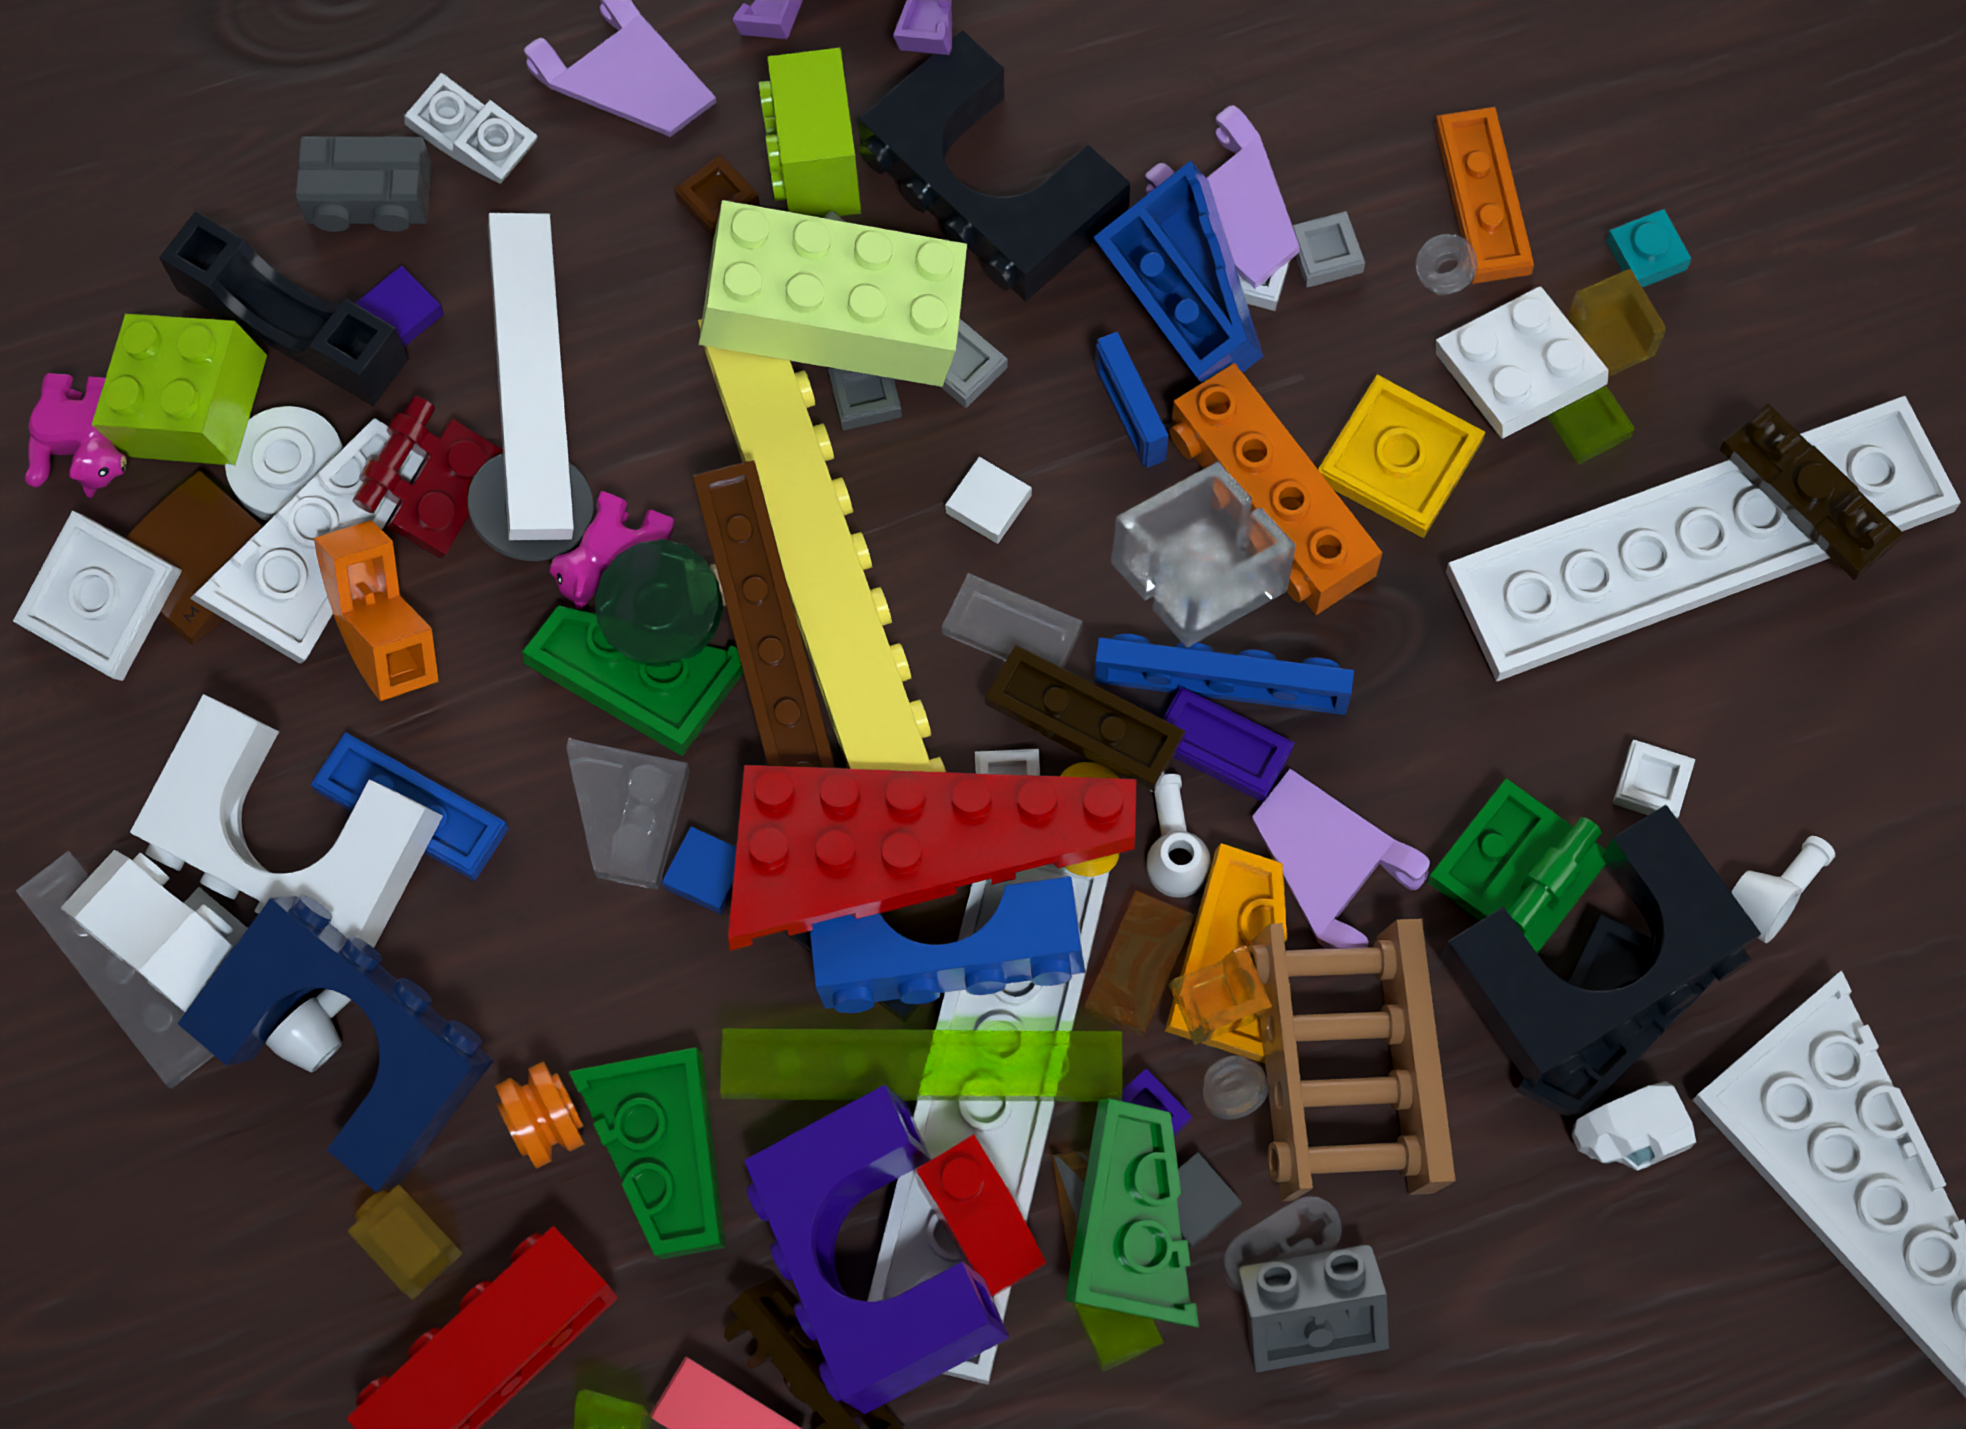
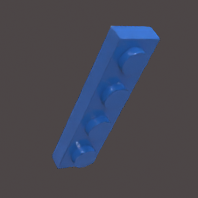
[1095,634,1354,715]

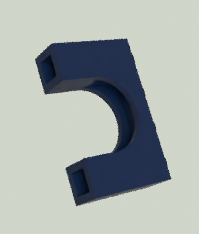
[177,895,494,1193]

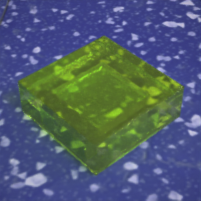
[1547,385,1635,465]

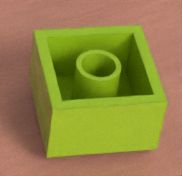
[759,48,861,218]
[91,314,267,466]

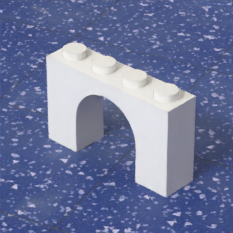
[130,694,443,948]

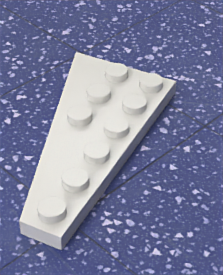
[1693,970,1966,1398]

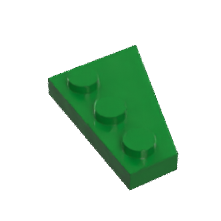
[522,605,744,756]
[569,1047,726,1259]
[1065,1098,1199,1327]

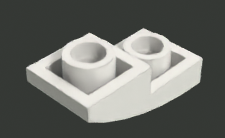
[404,73,538,184]

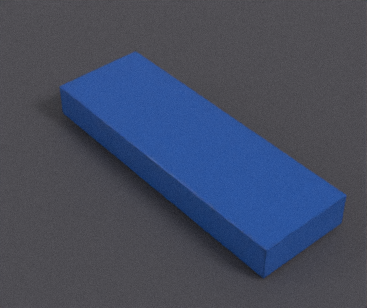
[310,732,509,882]

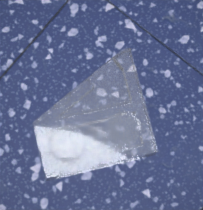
[566,739,690,890]

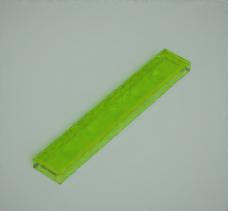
[720,1028,1122,1102]

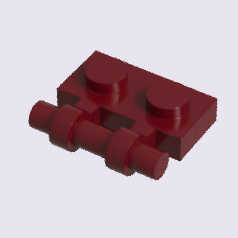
[352,396,503,559]

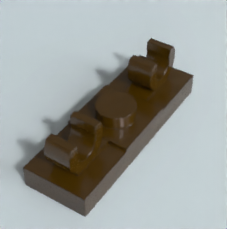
[1719,403,1904,581]
[985,645,1186,792]
[724,1278,904,1429]

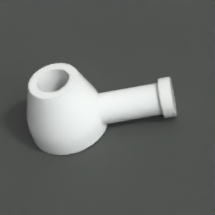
[1146,774,1211,898]
[1731,836,1835,943]
[265,989,351,1073]

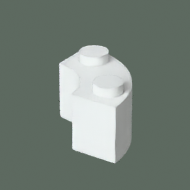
[60,850,234,1012]

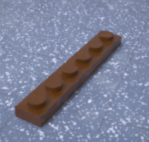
[693,460,835,768]

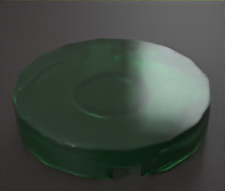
[595,539,724,668]

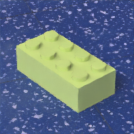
[699,200,967,387]

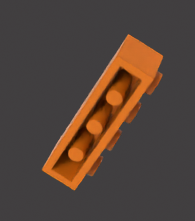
[1169,363,1383,615]

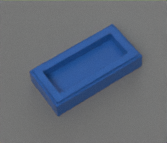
[1095,332,1168,468]

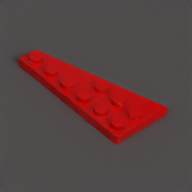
[728,765,1136,951]

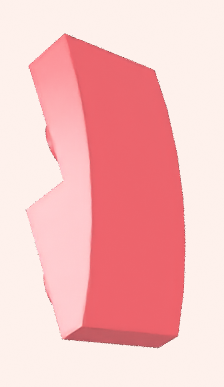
[649,1356,803,1429]

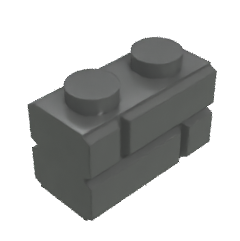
[296,137,432,232]

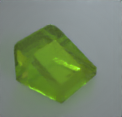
[1073,1304,1164,1373]
[574,1389,652,1429]

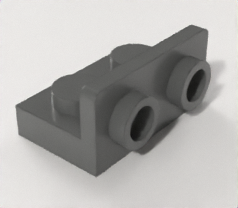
[1239,1245,1389,1373]

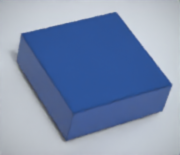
[662,827,737,915]

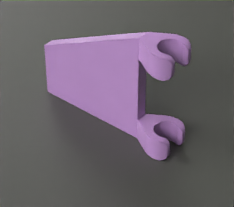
[524,0,716,137]
[1145,106,1300,289]
[1252,769,1430,949]

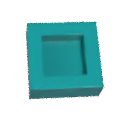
[1606,209,1692,291]

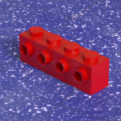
[346,1226,618,1429]

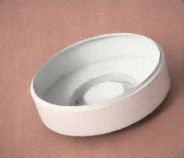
[225,406,344,521]

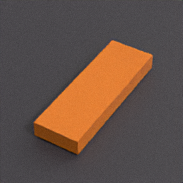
[1434,107,1534,284]

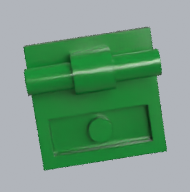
[1427,778,1606,954]

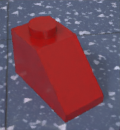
[915,1134,1046,1298]

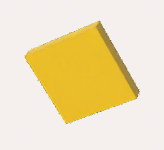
[1318,375,1485,538]

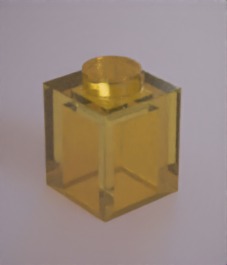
[347,1184,463,1300]

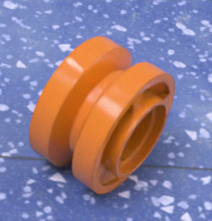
[495,1061,585,1169]

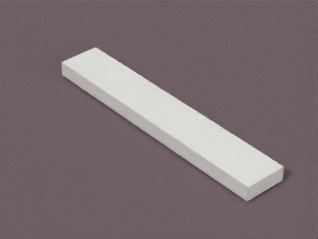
[488,213,574,540]

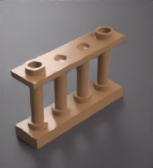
[1246,919,1456,1201]

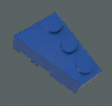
[1093,160,1264,383]

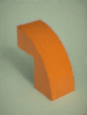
[313,520,439,701]

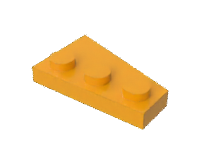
[1165,843,1291,1064]

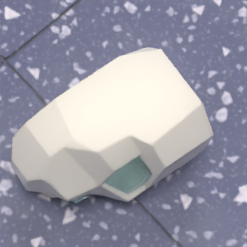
[1572,1081,1696,1171]

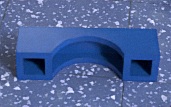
[810,876,1085,1013]

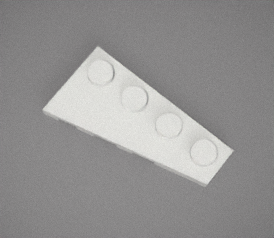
[190,418,424,664]

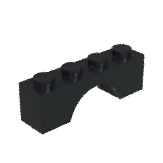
[159,211,409,406]

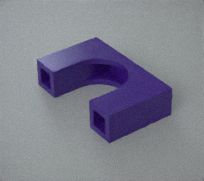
[744,1085,1010,1414]

